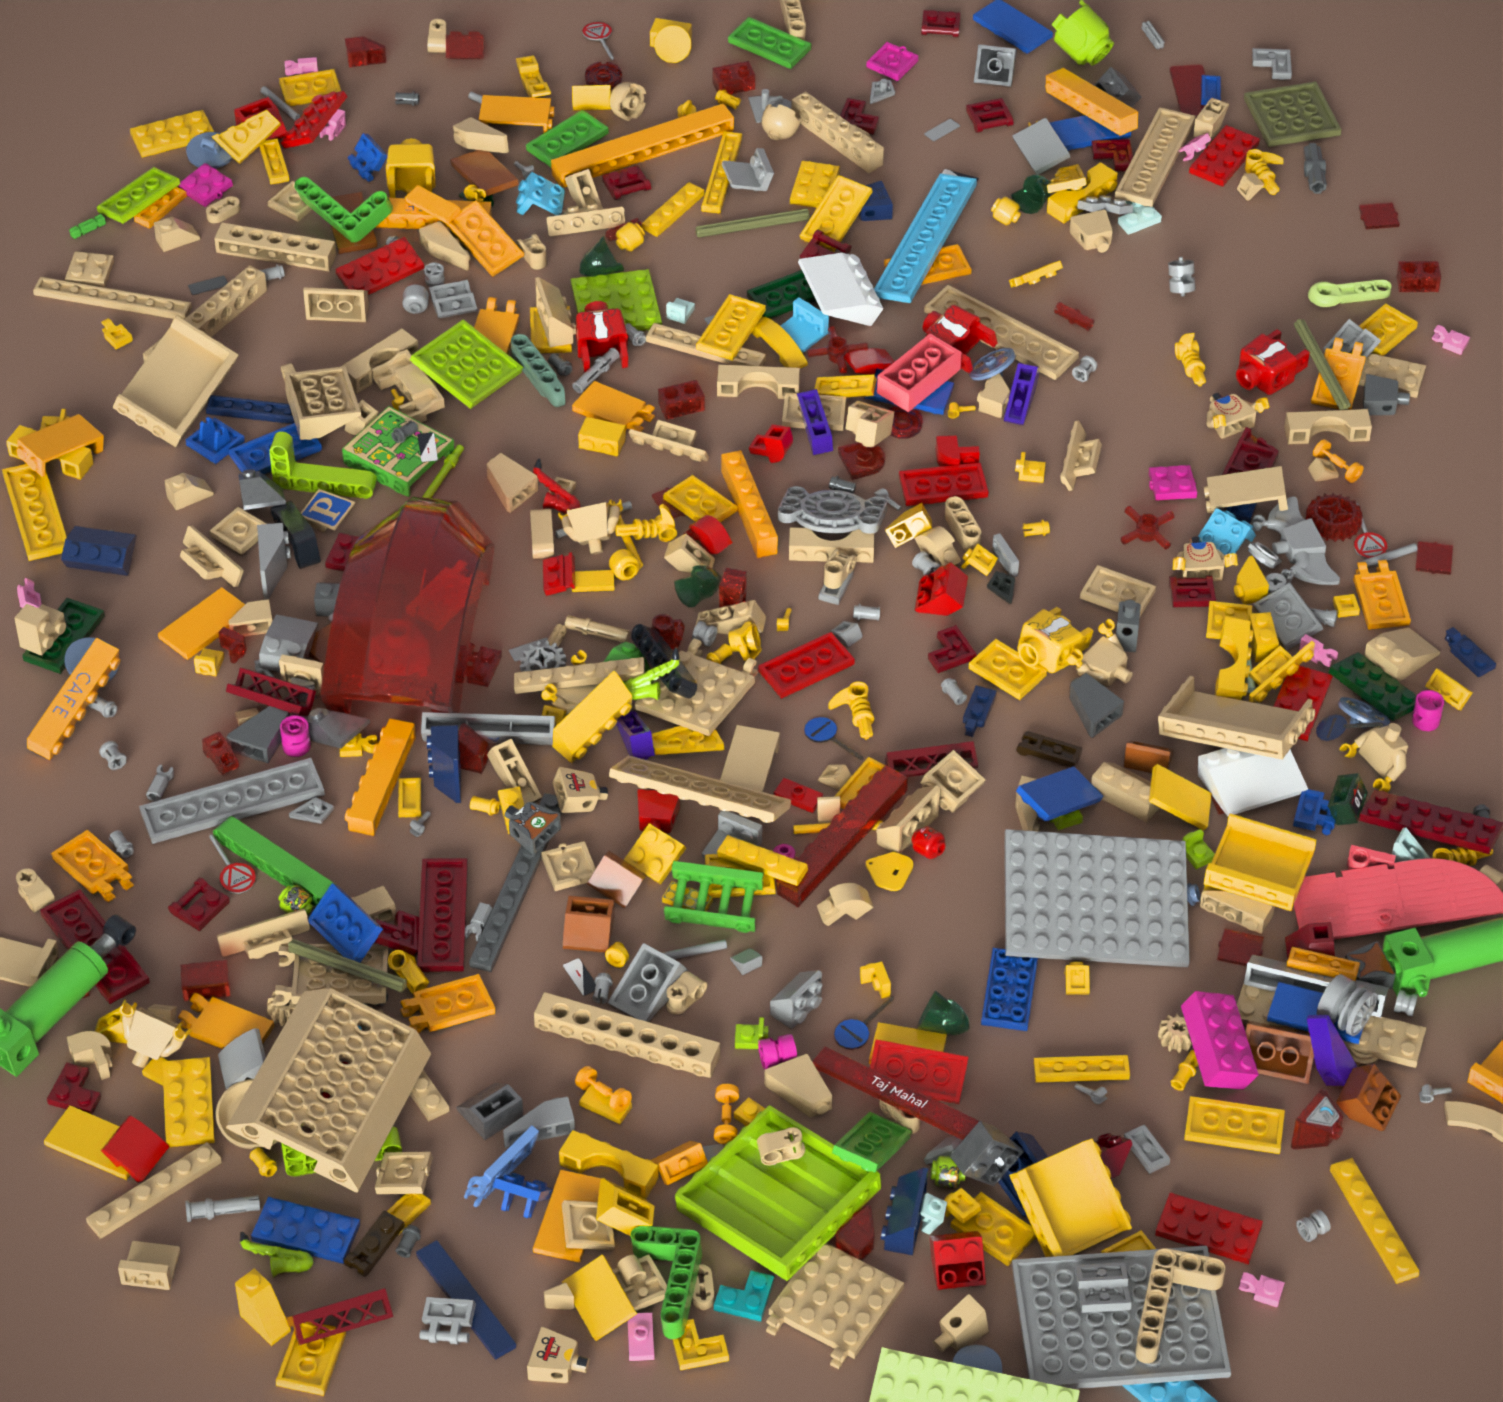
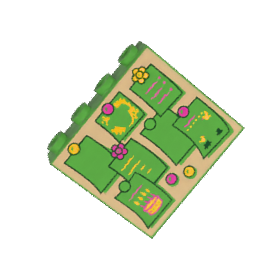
[342,406,454,497]

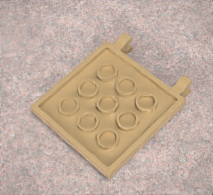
[634,639,758,736]
[275,943,389,1006]
[766,1243,904,1369]

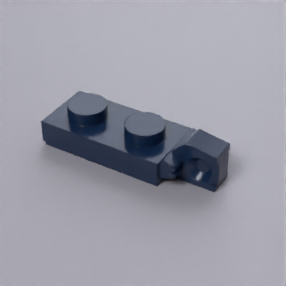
[1445,627,1496,677]
[963,685,997,737]

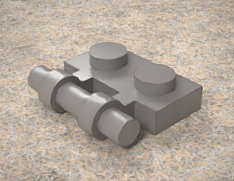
[420,1297,476,1345]

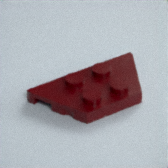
[1222,427,1279,475]

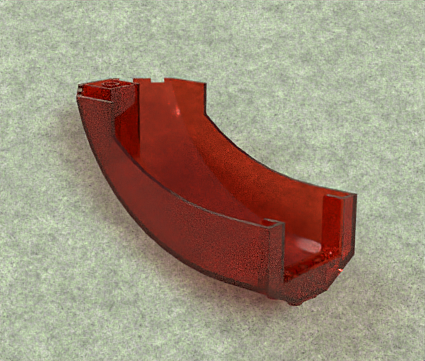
[320,497,495,714]

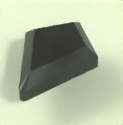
[987,571,1015,604]

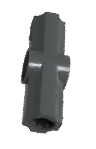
[1303,143,1327,194]

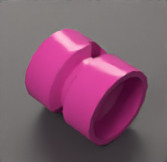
[1412,690,1444,731]
[280,715,311,757]
[758,1034,797,1070]

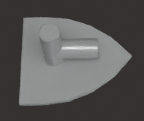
[748,89,791,123]

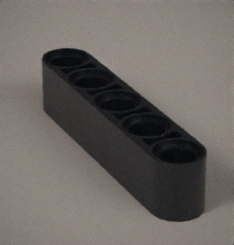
[631,624,697,698]

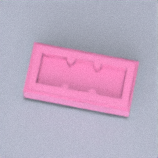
[628,1313,654,1361]

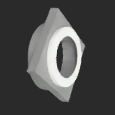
[1248,542,1282,568]

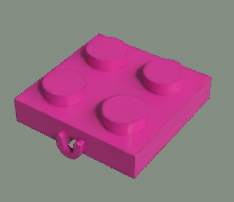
[866,42,919,81]
[178,163,233,207]
[1149,465,1197,500]

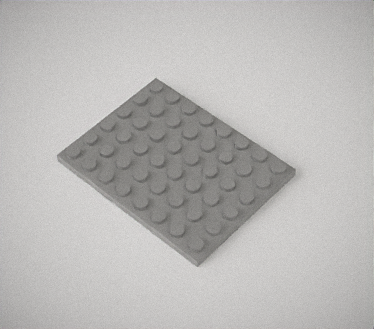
[1004,829,1190,967]
[1011,1246,1231,1389]

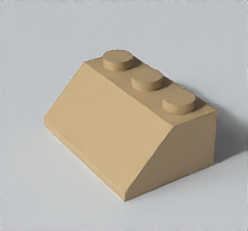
[535,277,576,347]
[303,287,369,322]
[1091,762,1160,823]
[876,785,940,854]

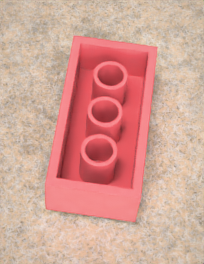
[877,334,961,412]

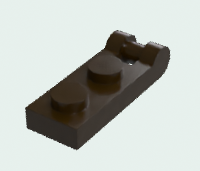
[1016,731,1082,767]
[344,1210,405,1277]

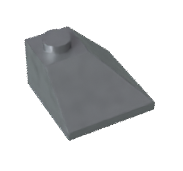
[974,44,1017,87]
[238,469,286,510]
[305,707,371,748]

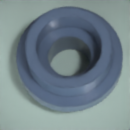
[1187,883,1201,906]

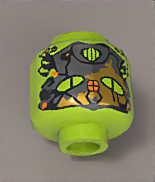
[278,885,313,915]
[930,1156,965,1188]

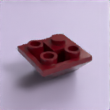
[1285,922,1335,961]
[1095,1133,1132,1179]

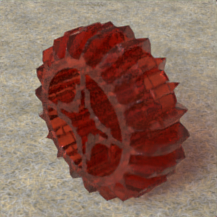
[1305,493,1363,542]

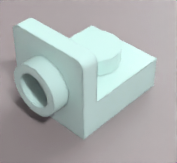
[666,298,695,324]
[920,1193,947,1235]

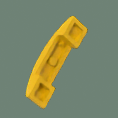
[516,55,551,98]
[751,316,808,369]

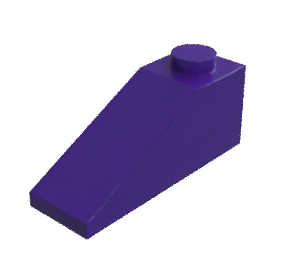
[1004,363,1039,425]
[797,389,833,455]
[616,710,655,760]
[1307,1015,1357,1086]

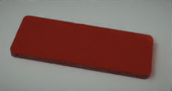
[1169,65,1206,118]

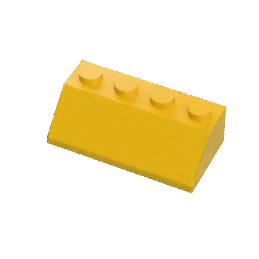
[552,671,632,763]

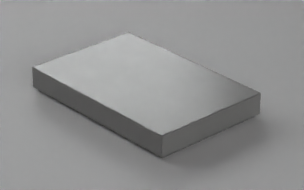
[1012,118,1070,175]
[1254,582,1323,651]

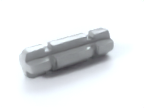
[1142,21,1165,49]

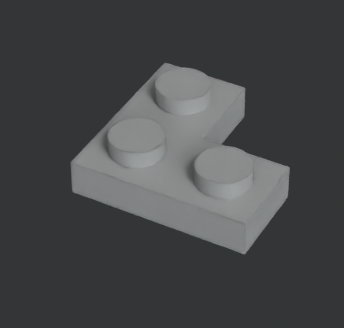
[1252,48,1292,80]
[1077,195,1133,214]

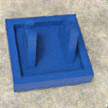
[186,416,245,464]
[493,1173,553,1218]

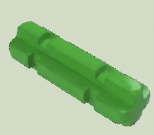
[69,214,106,239]

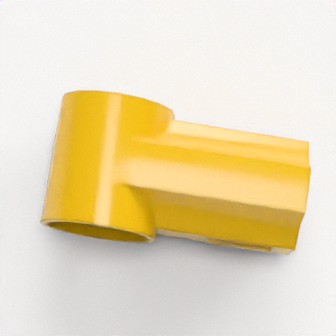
[388,950,429,994]

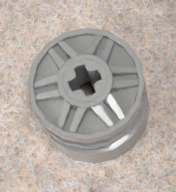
[1317,974,1378,1036]

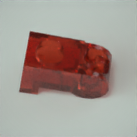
[202,731,239,775]

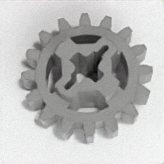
[520,641,567,672]

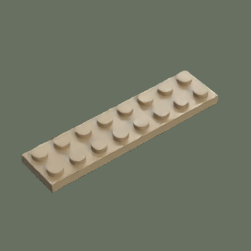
[1115,107,1196,207]
[924,285,1079,380]
[609,755,791,823]
[1237,983,1426,1068]

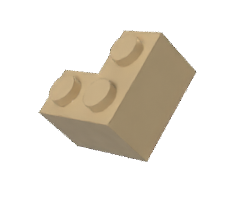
[846,401,894,447]
[14,604,66,656]

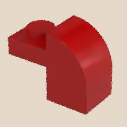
[748,424,793,463]
[935,435,980,467]
[683,515,733,554]

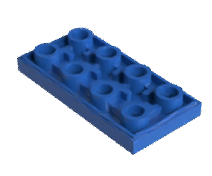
[973,0,1053,54]
[1050,115,1131,151]
[865,368,954,415]
[1016,766,1103,821]
[981,948,1038,1031]
[1267,982,1364,1044]

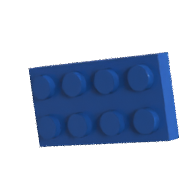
[229,423,322,474]
[308,883,383,963]
[251,1197,360,1264]

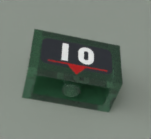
[1328,773,1368,825]

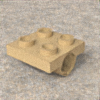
[613,1255,667,1311]

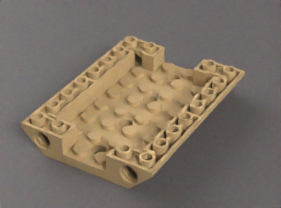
[226,988,431,1193]

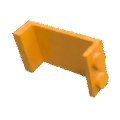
[479,95,555,133]
[16,414,104,477]
[1467,1040,1503,1104]

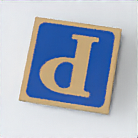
[300,489,355,532]

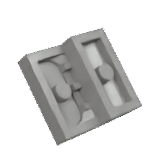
[429,280,477,319]
[1323,319,1381,358]
[218,1028,266,1090]
[1075,1263,1131,1313]

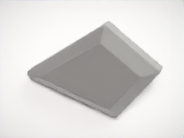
[870,79,895,104]
[289,797,334,824]
[924,1136,966,1165]

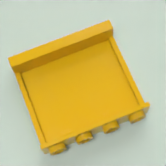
[1204,813,1317,911]
[1009,1139,1132,1257]

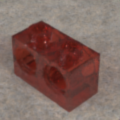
[1396,261,1441,292]
[658,380,705,420]
[719,568,747,608]

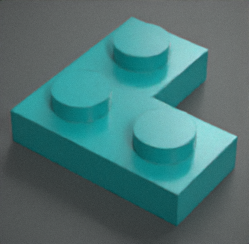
[714,1271,774,1322]

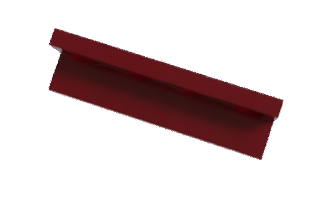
[226,667,316,716]
[885,741,978,779]
[286,1288,393,1346]

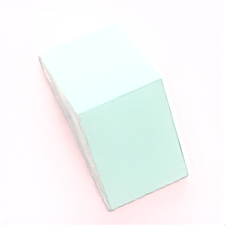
[1392,828,1430,862]

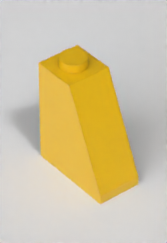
[235,1268,291,1346]

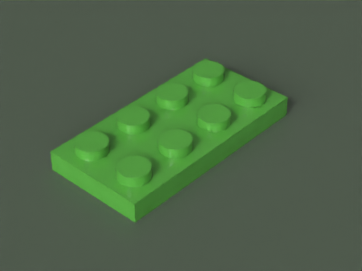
[728,17,811,69]
[526,110,609,167]
[832,1112,912,1172]

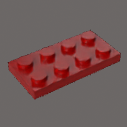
[281,91,347,149]
[1189,125,1260,187]
[335,237,424,295]
[899,462,988,506]
[758,632,855,699]
[1273,665,1333,742]
[866,1039,969,1104]
[1155,1192,1263,1265]

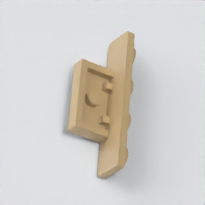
[546,203,626,236]
[629,420,709,462]
[1060,420,1102,491]
[180,526,243,587]
[217,909,310,959]

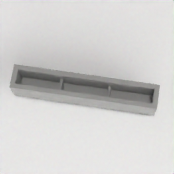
[421,712,556,745]
[1244,954,1389,1018]

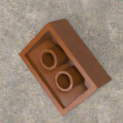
[1246,1020,1314,1084]

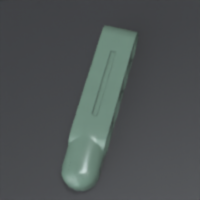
[511,334,565,407]

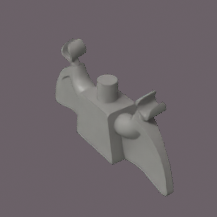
[1251,497,1340,585]

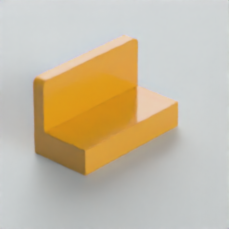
[651,1141,708,1185]

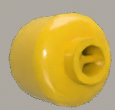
[991,196,1021,226]
[615,222,645,252]
[609,549,640,581]

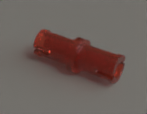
[1054,302,1095,331]

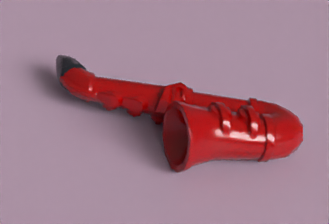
[533,458,581,515]

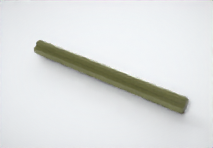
[695,209,810,238]
[1294,319,1351,410]
[288,939,407,992]

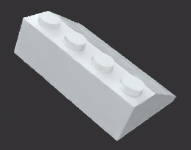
[798,253,883,326]
[1198,748,1308,817]

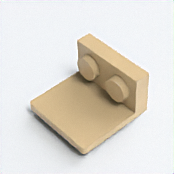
[118,1241,180,1290]

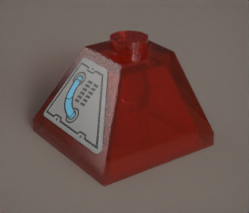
[1291,1089,1344,1150]

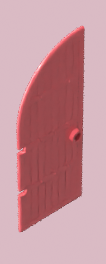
[1294,858,1503,940]

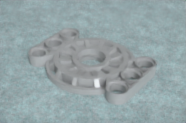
[778,486,887,533]

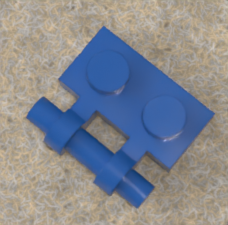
[348,133,387,182]
[1293,789,1340,835]

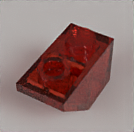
[345,36,386,67]
[458,723,489,774]
[835,1204,875,1261]

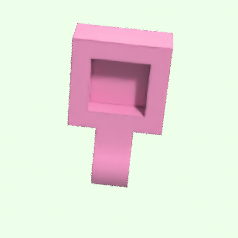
[285,57,318,76]
[320,109,346,141]
[1180,133,1211,161]
[1432,325,1470,355]
[17,578,42,608]
[1299,634,1338,667]
[1239,1272,1285,1307]

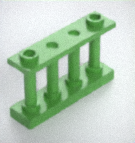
[664,861,764,933]

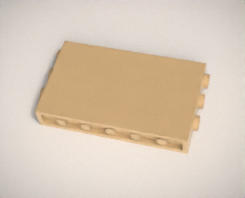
[112,316,238,447]
[1158,676,1315,760]

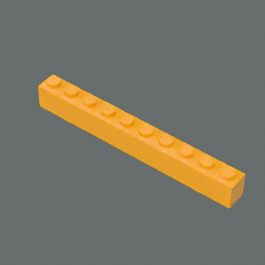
[551,103,734,188]

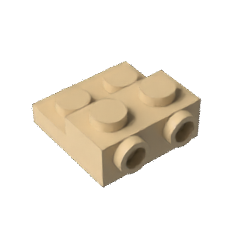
[921,750,985,813]

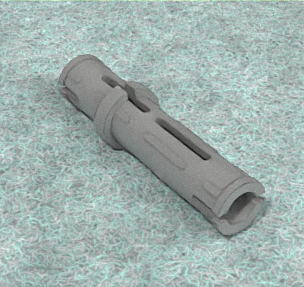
[572,348,620,394]

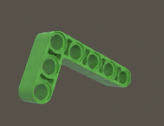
[294,177,393,242]
[631,1226,702,1339]

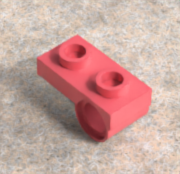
[1347,845,1396,870]

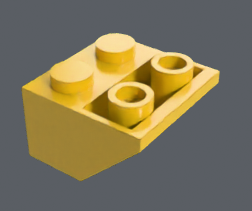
[596,1178,655,1236]

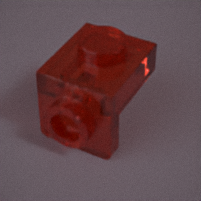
[218,627,247,664]

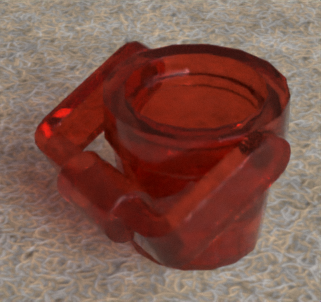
[651,614,685,650]

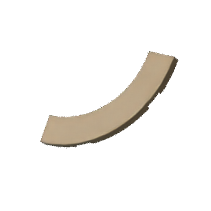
[1444,1101,1503,1142]

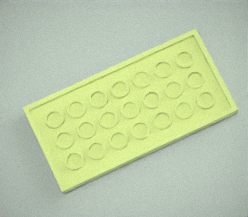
[869,1347,1080,1402]

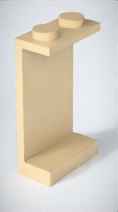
[1204,466,1288,514]
[720,725,780,792]
[0,937,59,987]

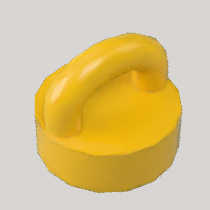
[677,100,696,118]
[605,942,629,968]

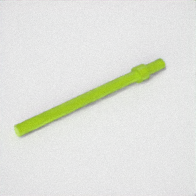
[400,445,464,534]

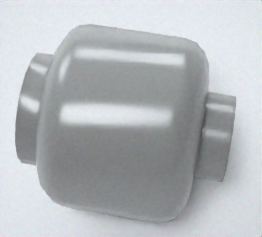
[402,284,429,314]

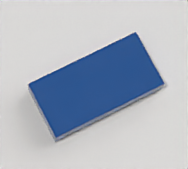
[1201,75,1221,105]

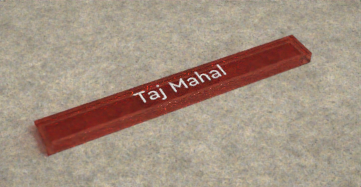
[812,1047,979,1140]

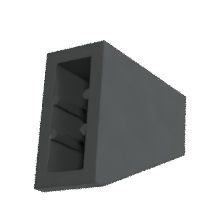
[1069,673,1124,738]
[227,706,290,763]

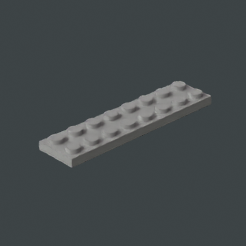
[139,758,325,844]

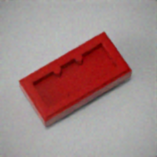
[773,778,823,813]

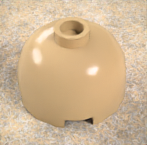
[609,82,646,121]
[761,104,801,140]

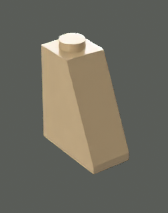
[487,453,538,513]
[764,1054,832,1117]

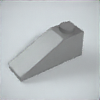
[503,1097,575,1148]

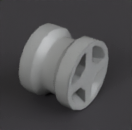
[424,262,445,287]
[1266,573,1286,595]
[692,621,717,647]
[1394,990,1418,1017]

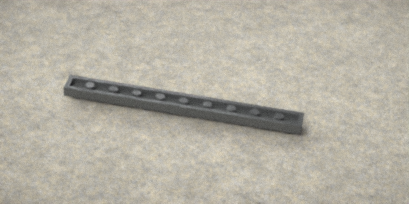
[469,793,562,972]

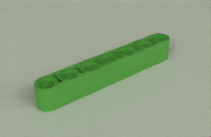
[213,816,335,907]

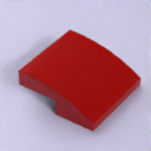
[844,348,895,375]
[100,1115,170,1183]

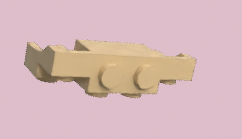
[371,349,445,422]

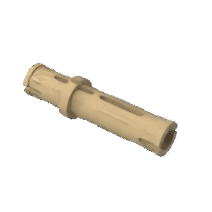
[565,615,630,643]

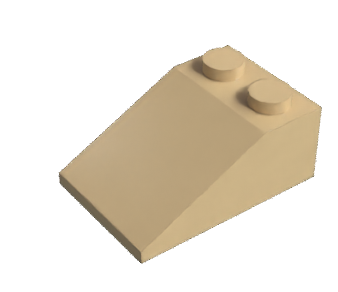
[1364,628,1440,682]

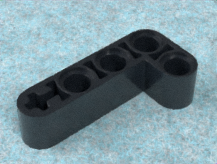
[271,501,321,569]

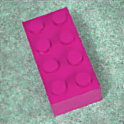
[1181,991,1259,1090]

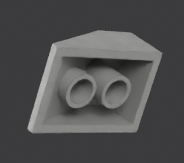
[257,523,291,600]
[259,614,318,672]
[608,943,689,1022]

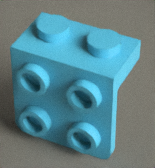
[516,172,565,215]
[781,298,829,353]
[1198,508,1256,555]

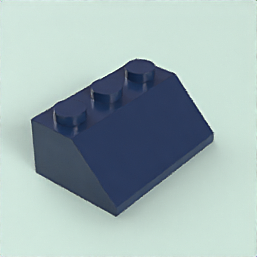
[61,526,137,576]
[427,725,461,803]
[998,1131,1048,1217]
[881,1168,928,1256]

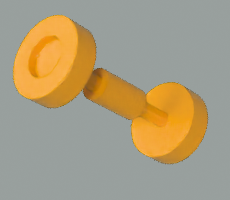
[1313,439,1364,483]
[575,1066,632,1112]
[714,1084,739,1144]

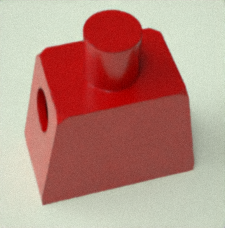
[637,789,680,834]

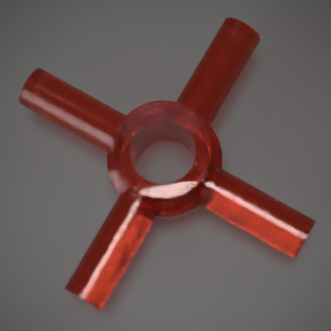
[807,326,868,373]
[1121,506,1175,550]

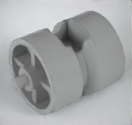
[1168,257,1196,296]

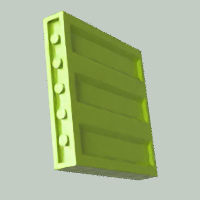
[675,1105,881,1281]

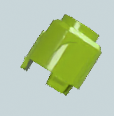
[1052,0,1114,66]

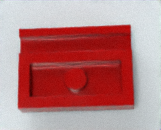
[543,552,575,596]

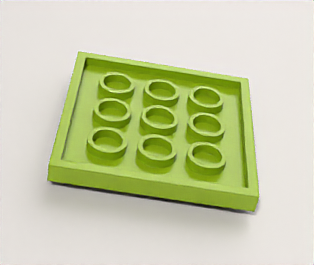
[571,269,662,331]
[410,320,523,409]

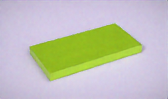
[97,167,180,224]

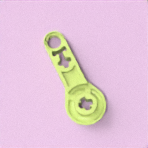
[1308,280,1392,307]

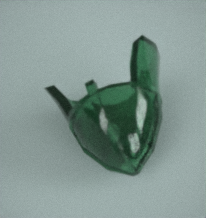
[1011,175,1051,214]
[579,235,624,277]
[674,565,722,607]
[916,991,970,1035]

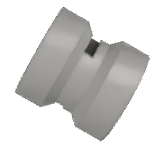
[1296,1209,1331,1242]

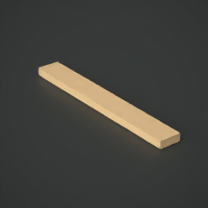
[33,277,192,319]

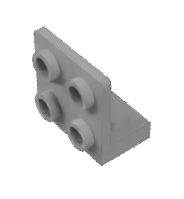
[722,148,774,191]
[702,810,762,858]

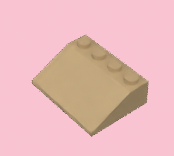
[285,366,361,440]

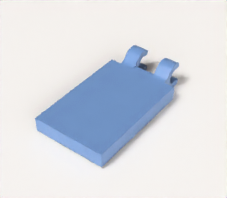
[464,1126,539,1207]

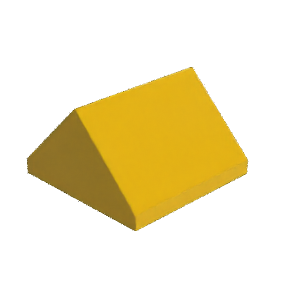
[572,85,611,111]

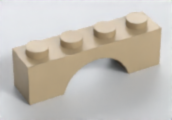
[341,329,419,394]
[717,365,800,399]
[1284,409,1372,444]
[789,527,874,563]

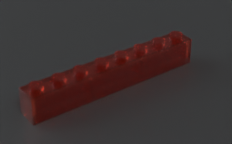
[776,765,908,908]

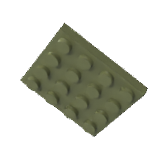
[1244,82,1341,147]

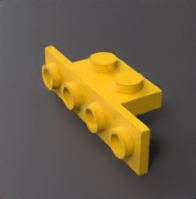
[1249,641,1315,703]

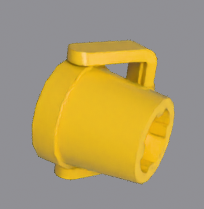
[728,621,762,661]

